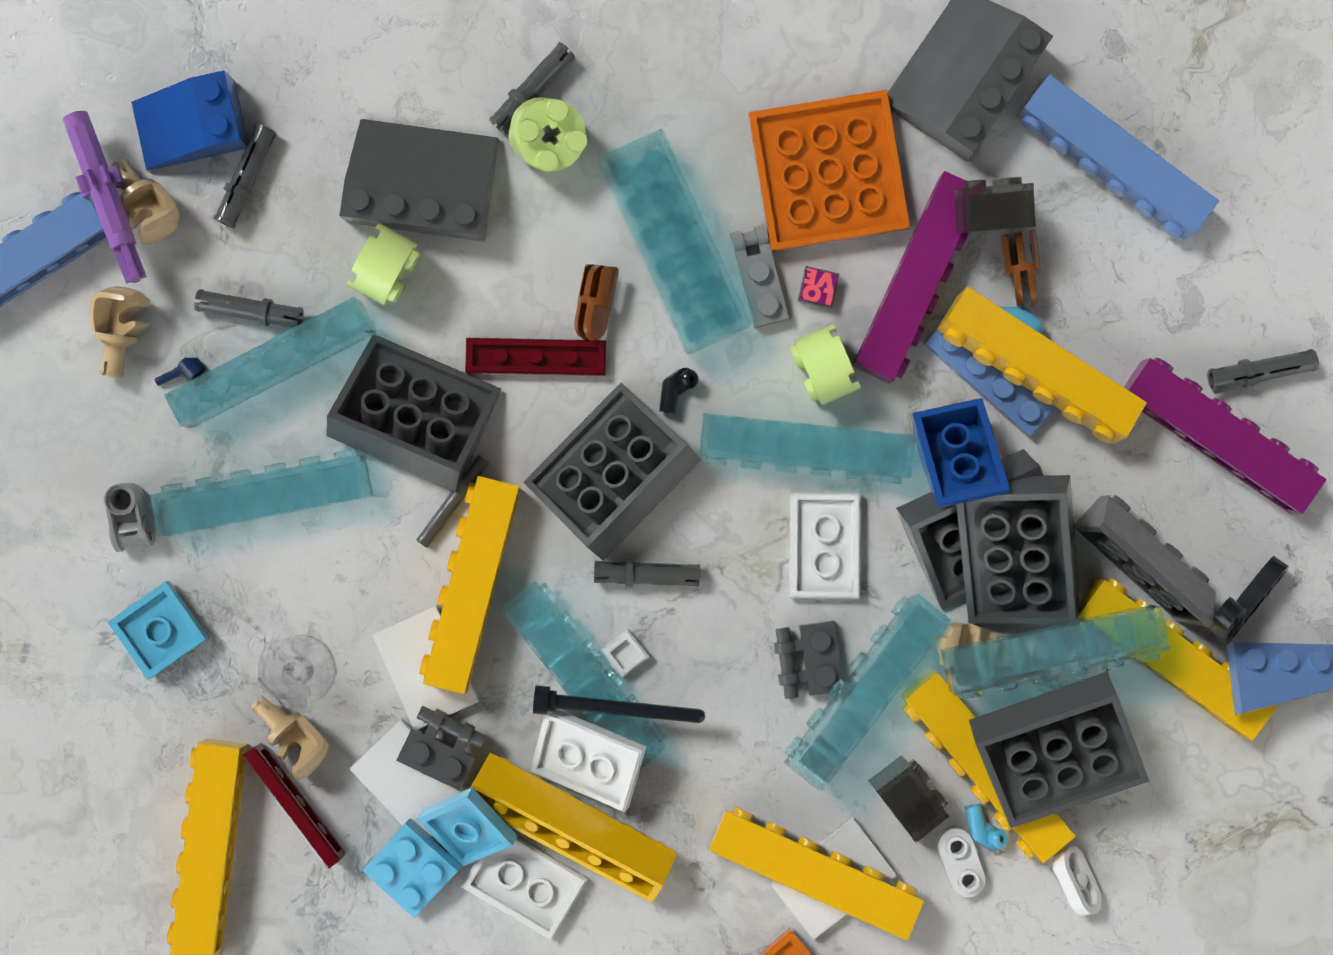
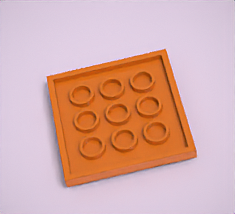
[748,90,910,252]

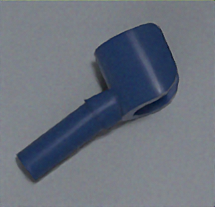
[155,357,206,386]

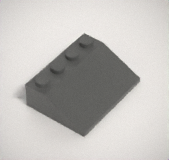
[888,0,1053,161]
[339,119,499,242]
[326,334,501,491]
[524,383,701,560]
[896,449,1043,610]
[956,475,1080,624]
[1074,495,1215,628]
[969,672,1149,828]

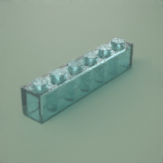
[164,297,377,428]
[699,413,916,484]
[150,449,373,537]
[500,581,667,770]
[783,594,951,791]
[940,605,1170,699]

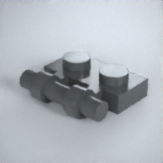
[774,620,844,699]
[396,706,486,791]

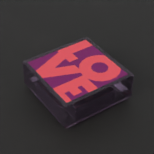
[797,266,840,309]

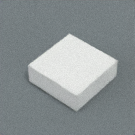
[601,629,650,678]

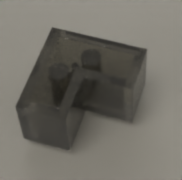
[954,177,1036,233]
[868,755,949,843]

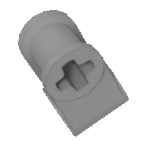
[104,483,155,552]

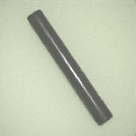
[416,455,490,548]

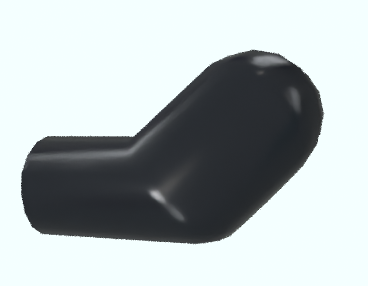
[659,368,699,414]

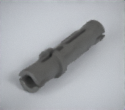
[489,42,575,134]
[213,123,277,228]
[194,289,304,330]
[1207,349,1319,391]
[594,559,700,587]

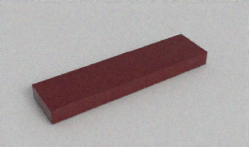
[465,338,607,376]
[243,743,346,869]

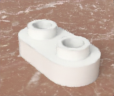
[936,826,985,897]
[1052,846,1102,916]

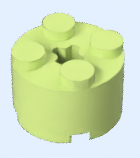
[509,97,587,171]
[346,223,421,306]
[790,323,861,405]

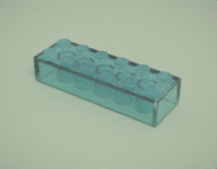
[597,128,752,356]

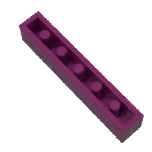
[852,171,983,384]
[1124,357,1327,514]

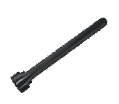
[533,685,705,723]

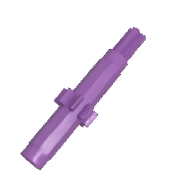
[63,111,147,284]

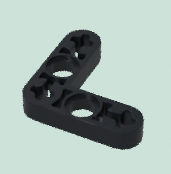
[1210,556,1289,646]

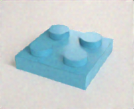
[108,581,209,680]
[417,787,517,867]
[362,818,462,918]

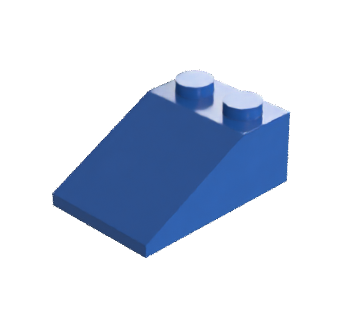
[131,70,248,171]
[912,398,1010,508]

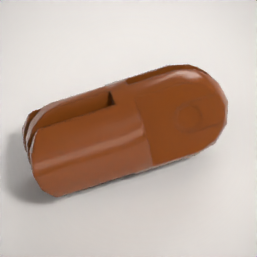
[1000,230,1041,308]
[574,264,619,341]

